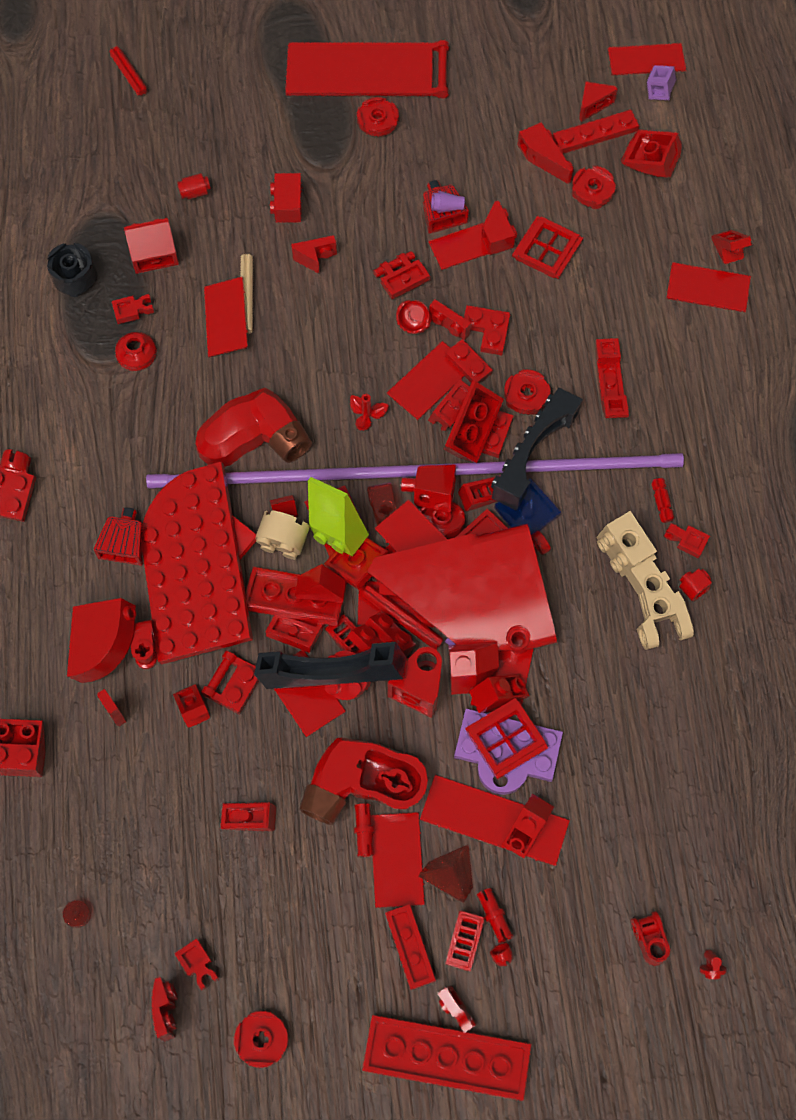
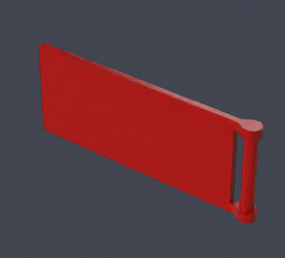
[286,40,449,98]

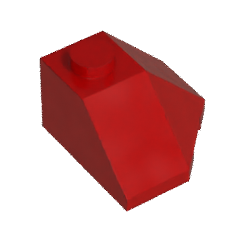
[448,642,499,695]

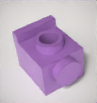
[647,66,676,100]

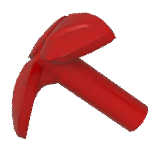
[350,394,389,431]

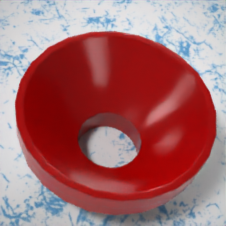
[115,332,157,371]

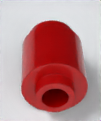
[177,173,211,200]

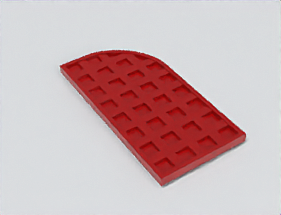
[141,462,253,664]

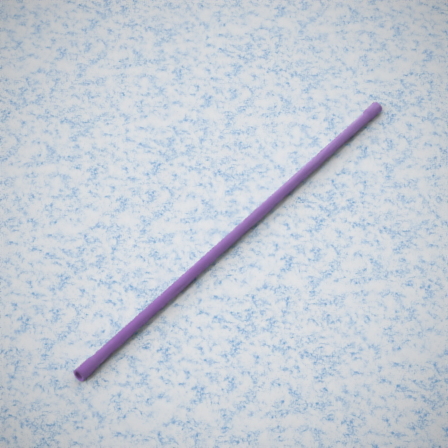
[146,453,684,489]

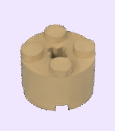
[255,510,310,560]

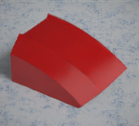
[621,130,682,178]

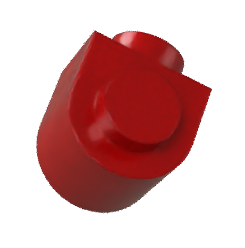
[679,569,712,602]

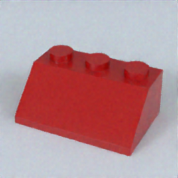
[443,380,504,463]

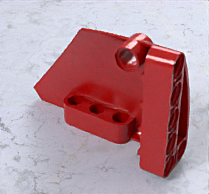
[367,524,557,654]

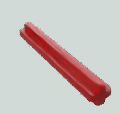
[362,585,443,650]

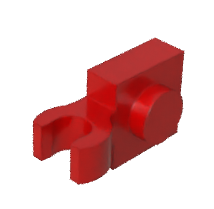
[664,523,710,558]

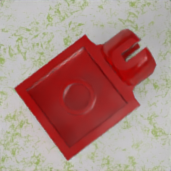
[0,449,36,522]

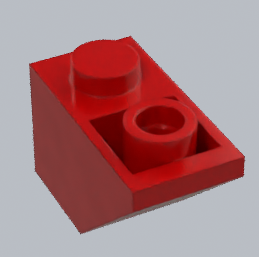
[481,200,517,256]
[469,674,529,713]
[502,794,554,858]

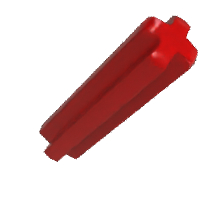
[110,46,147,96]

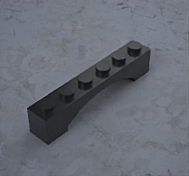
[491,387,583,511]
[254,642,407,689]

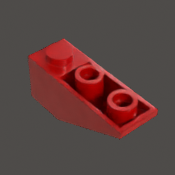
[517,122,574,184]

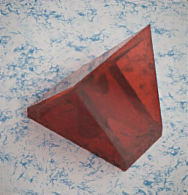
[418,845,473,903]

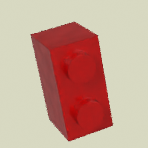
[270,173,302,223]

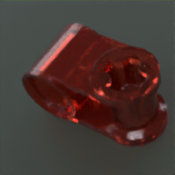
[367,482,396,526]

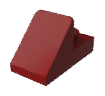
[711,230,751,264]
[291,235,337,273]
[173,684,210,728]

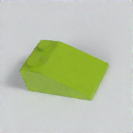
[308,477,369,556]

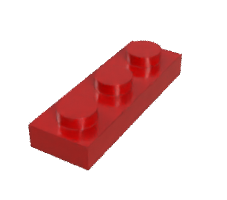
[385,904,436,990]

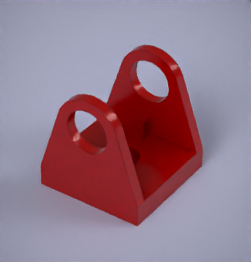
[388,647,442,718]

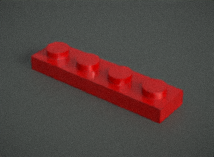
[552,110,639,154]

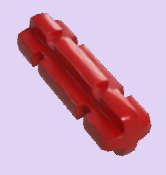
[652,478,674,523]

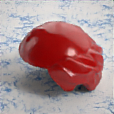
[396,300,431,334]

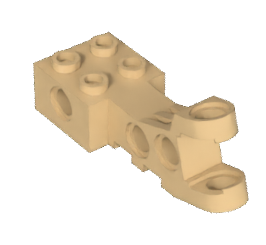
[596,511,694,650]

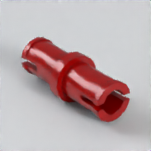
[354,803,374,857]
[476,888,514,944]

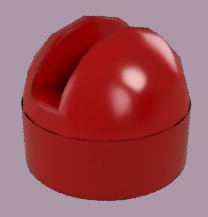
[490,943,513,966]

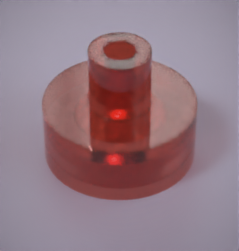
[63,900,91,928]

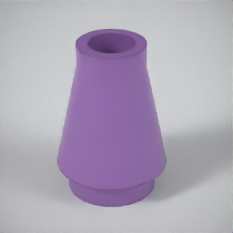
[431,191,465,213]

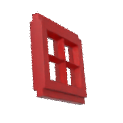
[512,216,583,279]
[465,698,549,780]

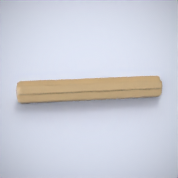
[241,254,253,334]

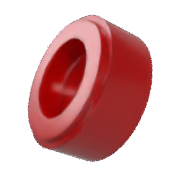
[531,530,551,555]

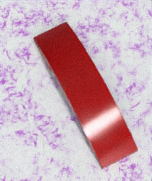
[595,338,629,418]

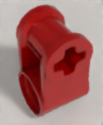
[131,619,157,669]
[630,911,670,966]

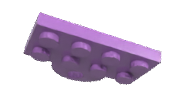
[454,709,563,795]

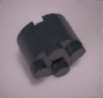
[47,243,97,297]

